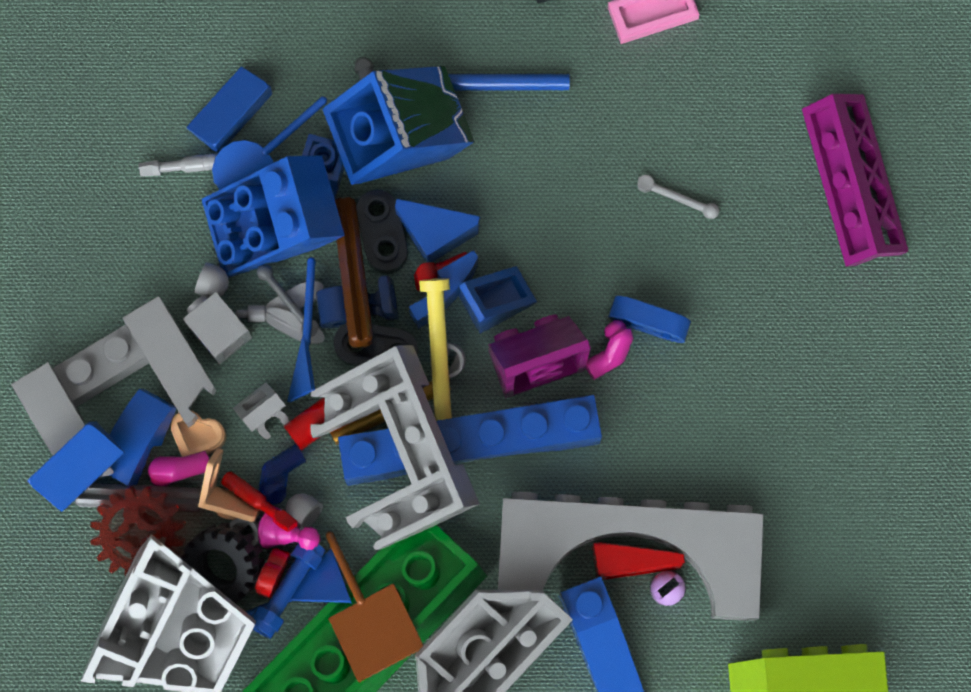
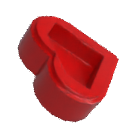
[255,547,291,599]

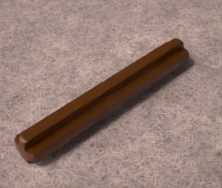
[335,197,373,348]

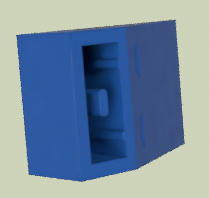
[201,155,345,278]

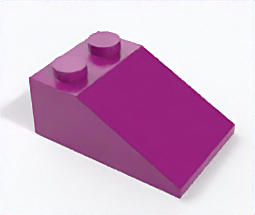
[488,314,590,399]

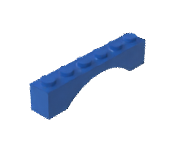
[338,395,602,486]

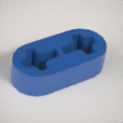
[608,296,691,343]

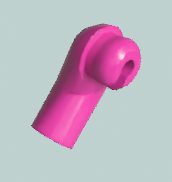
[148,451,209,486]

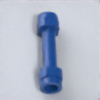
[252,543,325,639]

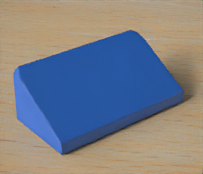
[186,66,273,153]
[27,421,125,512]

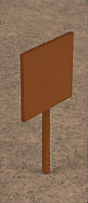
[325,531,424,683]

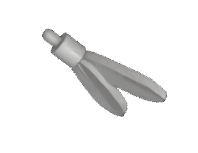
[235,281,325,344]

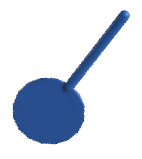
[212,96,327,190]

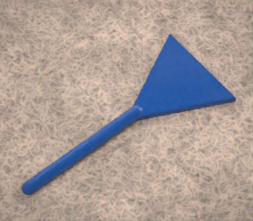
[287,257,316,403]
[245,549,352,617]

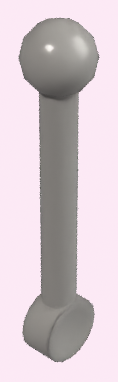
[637,175,719,219]

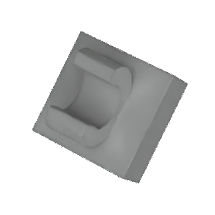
[233,382,289,440]

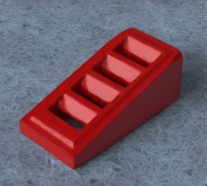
[592,542,685,580]

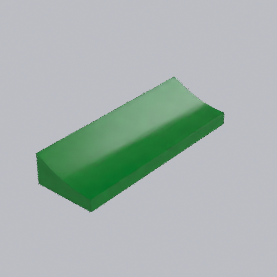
[242,525,487,692]

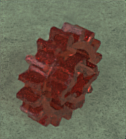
[90,485,186,576]

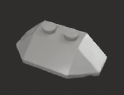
[415,590,573,692]

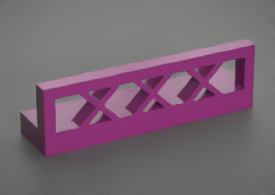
[802,94,909,267]

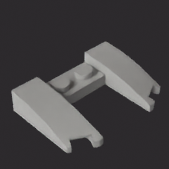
[11,296,216,477]
[311,345,480,550]

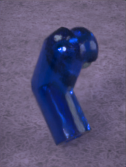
[259,444,307,505]

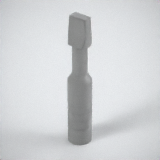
[139,153,218,177]

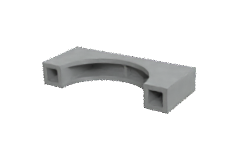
[498,492,763,621]

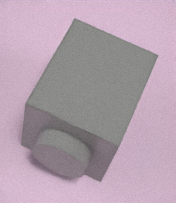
[183,292,252,365]

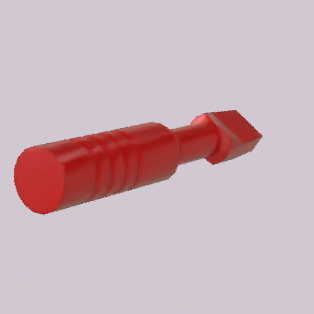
[221,471,298,532]

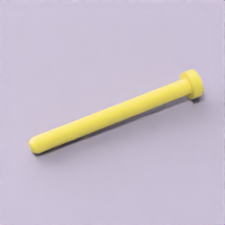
[419,278,452,421]

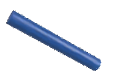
[448,74,570,91]

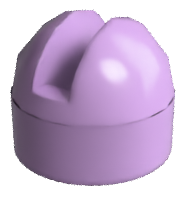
[650,570,685,606]

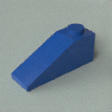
[559,577,644,692]

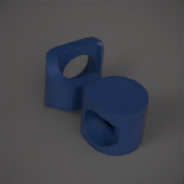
[316,276,399,328]

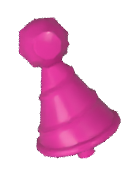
[258,507,321,550]

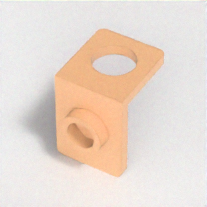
[198,448,261,522]

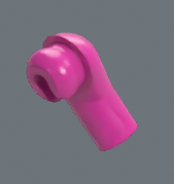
[586,320,634,380]

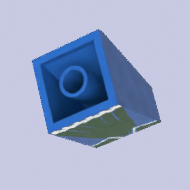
[322,66,475,185]

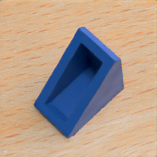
[395,199,480,263]
[459,266,537,334]

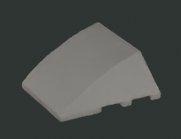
[81,534,256,692]

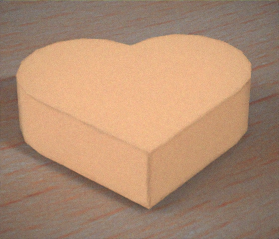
[171,410,226,457]

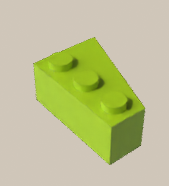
[728,644,888,692]

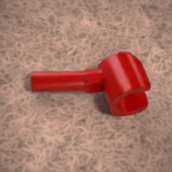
[414,252,467,292]

